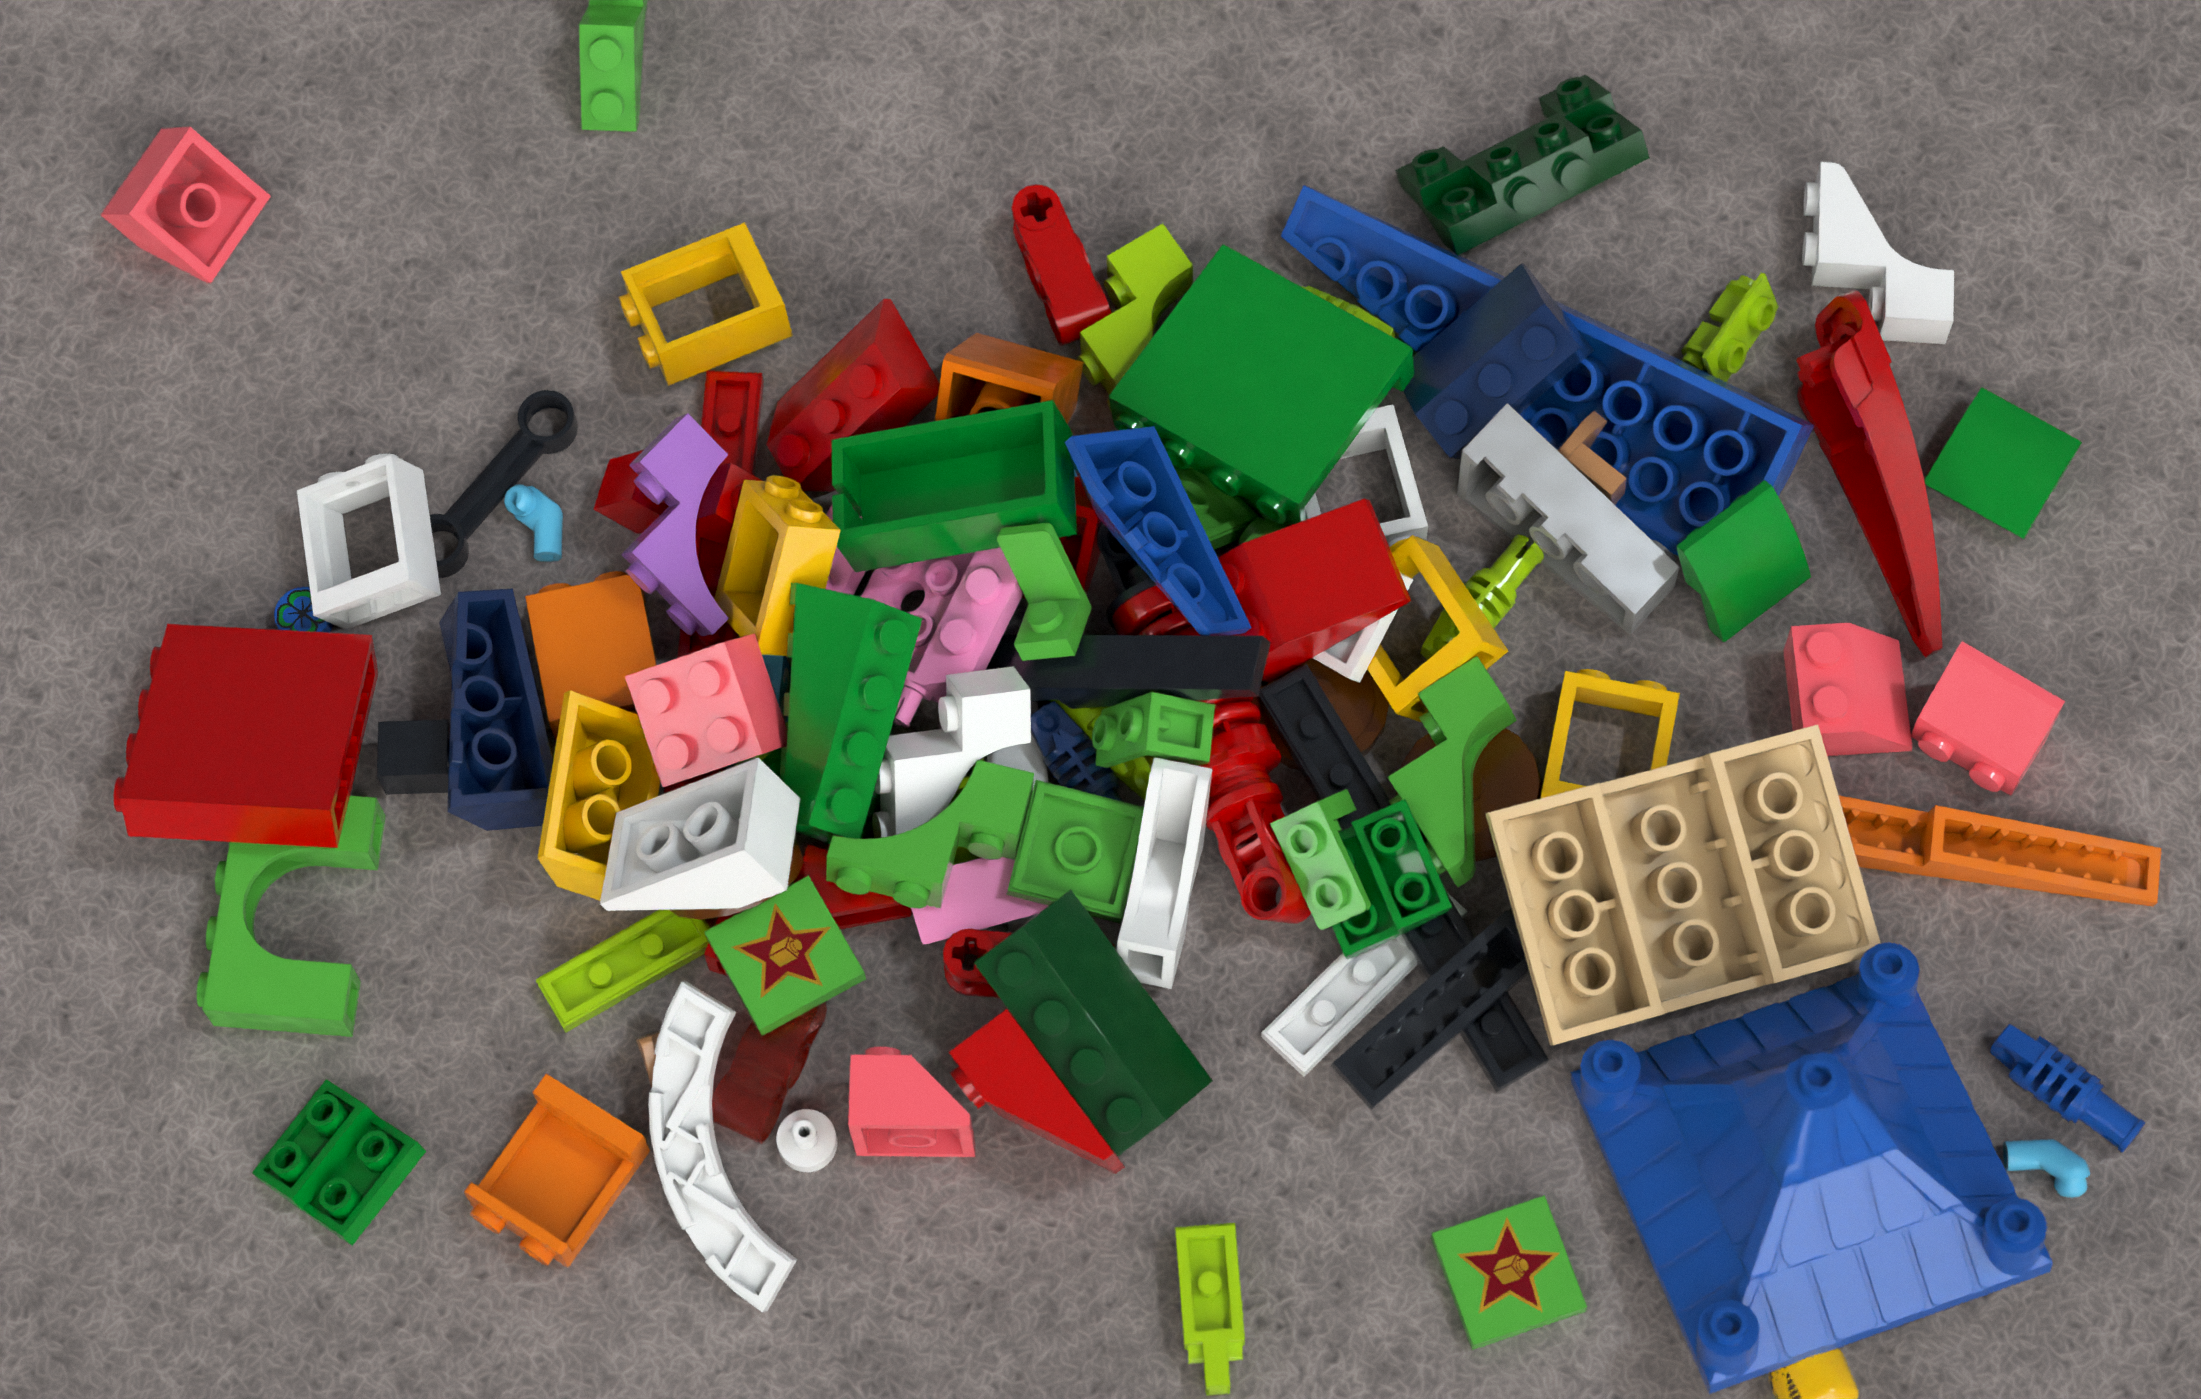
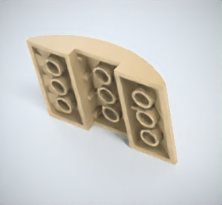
[1486,725,1881,1046]

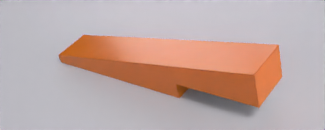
[1838,795,2161,906]

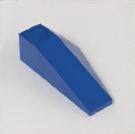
[1065,426,1252,636]

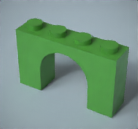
[197,796,386,1037]

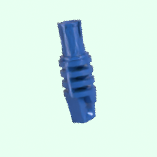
[1990,1024,2146,1153]

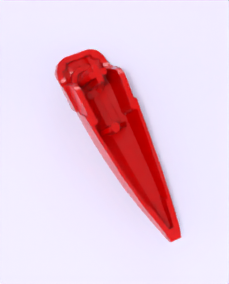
[1796,289,1943,658]

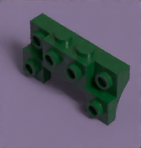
[1396,74,1650,256]

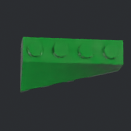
[780,583,923,842]

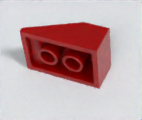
[1218,498,1412,682]
[949,1009,1125,1174]

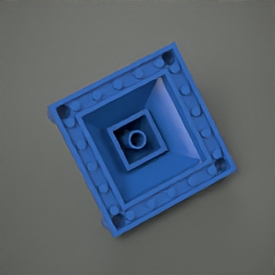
[1571,942,2053,1394]

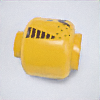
[1769,1348,1859,1399]

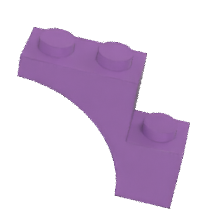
[621,413,729,636]

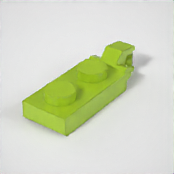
[1175,1223,1245,1396]

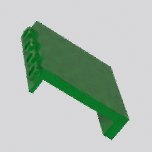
[1108,244,1414,525]

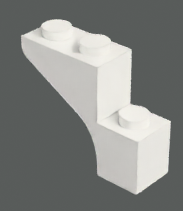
[1802,162,1954,344]
[872,666,1031,838]
[1117,757,1212,989]

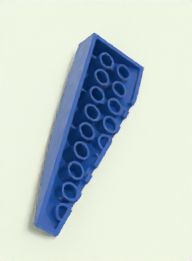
[1281,185,1815,556]

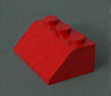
[767,298,940,492]

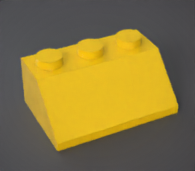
[537,690,660,901]

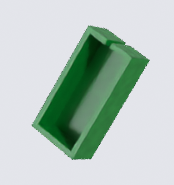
[832,400,1077,572]

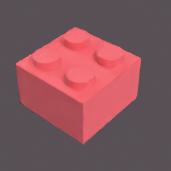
[625,633,787,788]

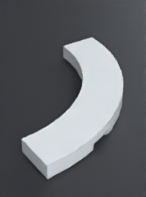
[649,981,797,1312]

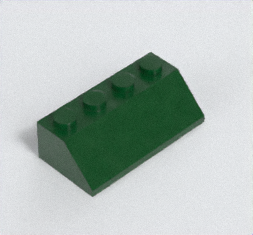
[974,890,1213,1157]

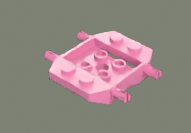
[826,504,1023,728]

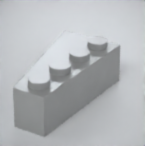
[1457,403,1679,635]

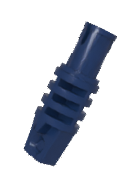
[1031,701,1124,802]

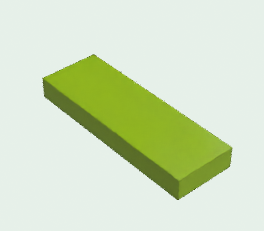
[535,910,710,1033]

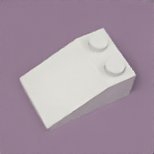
[600,758,800,911]

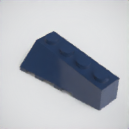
[439,588,553,831]

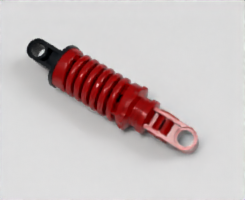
[1097,522,1311,924]

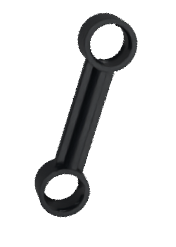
[430,390,578,578]

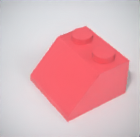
[101,127,271,283]
[1783,623,1913,756]
[1911,641,2065,796]
[848,1047,976,1157]

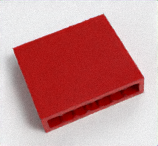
[113,624,378,848]

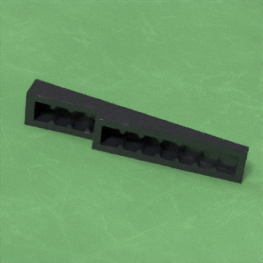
[986,635,1271,709]
[1331,908,1530,1110]

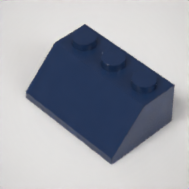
[1403,263,1594,459]

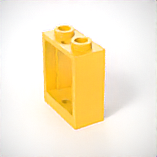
[618,222,793,386]
[714,475,841,656]
[1367,535,1508,723]
[1540,669,1680,799]

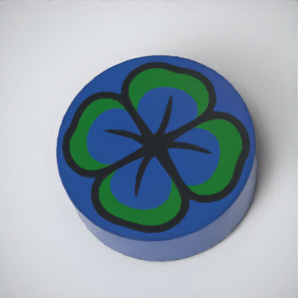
[274,587,334,633]

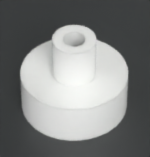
[776,1109,837,1172]

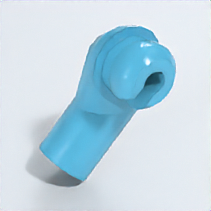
[504,484,563,562]
[2003,1139,2090,1197]

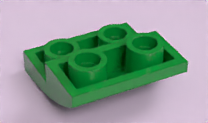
[1924,387,2082,540]
[1676,480,1811,642]
[1332,799,1453,960]
[252,1079,426,1246]

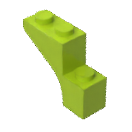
[1077,223,1193,411]

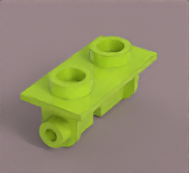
[1681,273,1779,382]

